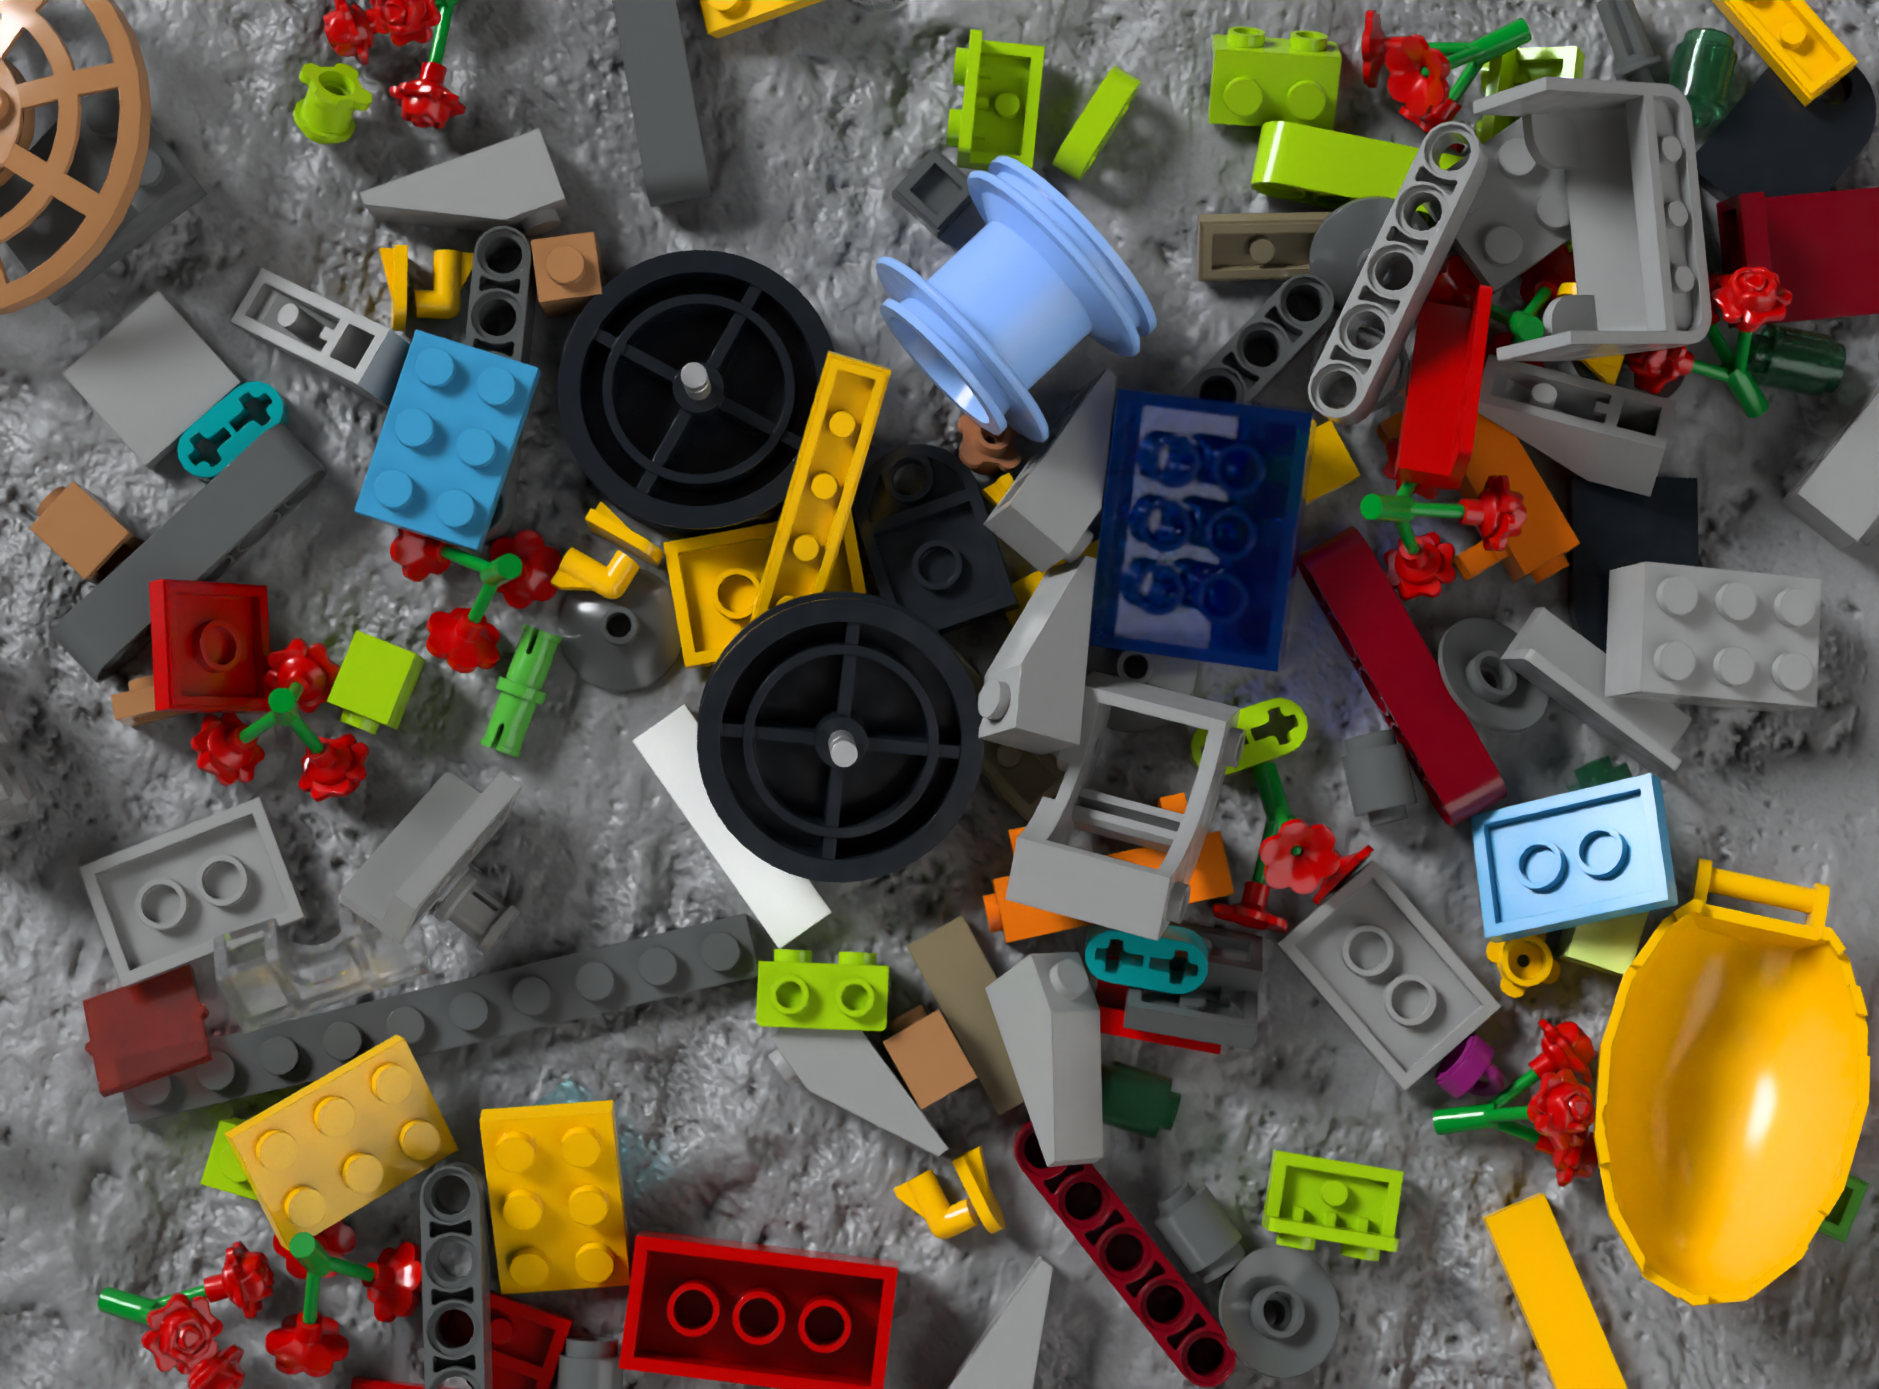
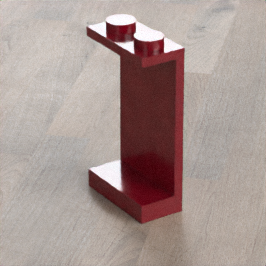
[1716,187,1879,329]

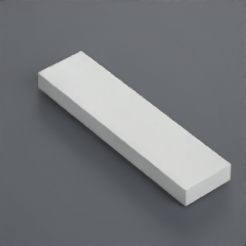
[633,704,832,949]

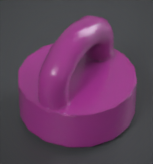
[1435,1033,1505,1098]

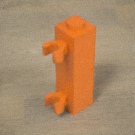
[1375,377,1580,584]
[982,792,1234,944]

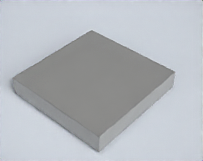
[62,290,243,470]

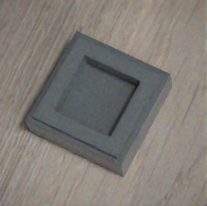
[892,147,973,238]

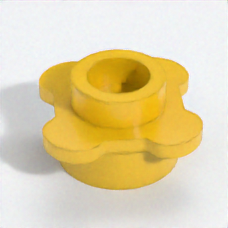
[1486,933,1560,998]

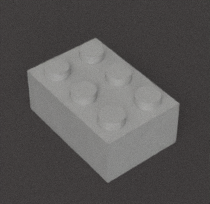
[1605,561,1821,712]

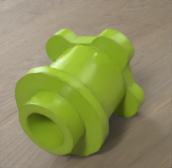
[292,63,373,145]

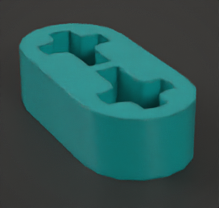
[177,381,289,482]
[1085,924,1208,994]

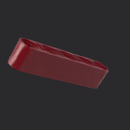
[1296,526,1508,828]
[1012,1120,1237,1387]

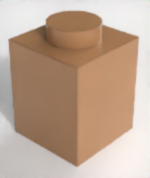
[531,231,606,318]
[29,481,144,585]
[882,1004,978,1110]

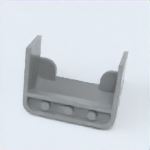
[1473,76,1712,361]

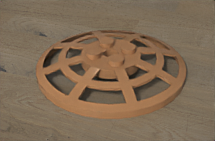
[0,0,152,315]

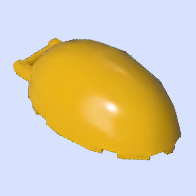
[1593,858,1870,1307]

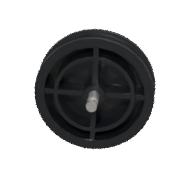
[557,250,835,537]
[697,591,984,883]

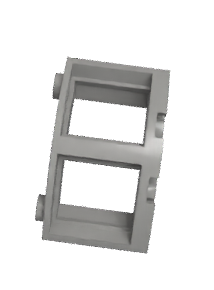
[1005,671,1246,941]

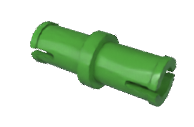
[480,624,562,758]

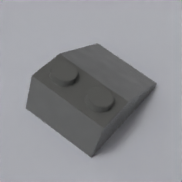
[0,90,207,306]

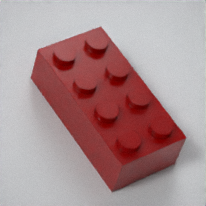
[619,1230,899,1389]

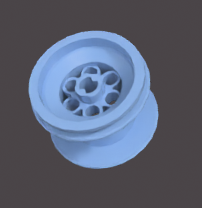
[876,155,1157,442]

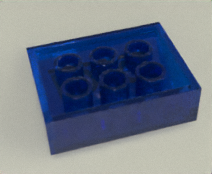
[1089,388,1318,672]

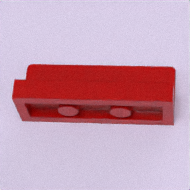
[1394,285,1493,490]

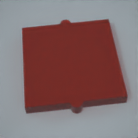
[83,964,213,1098]

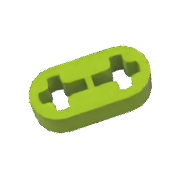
[1052,65,1142,182]
[1188,697,1308,776]

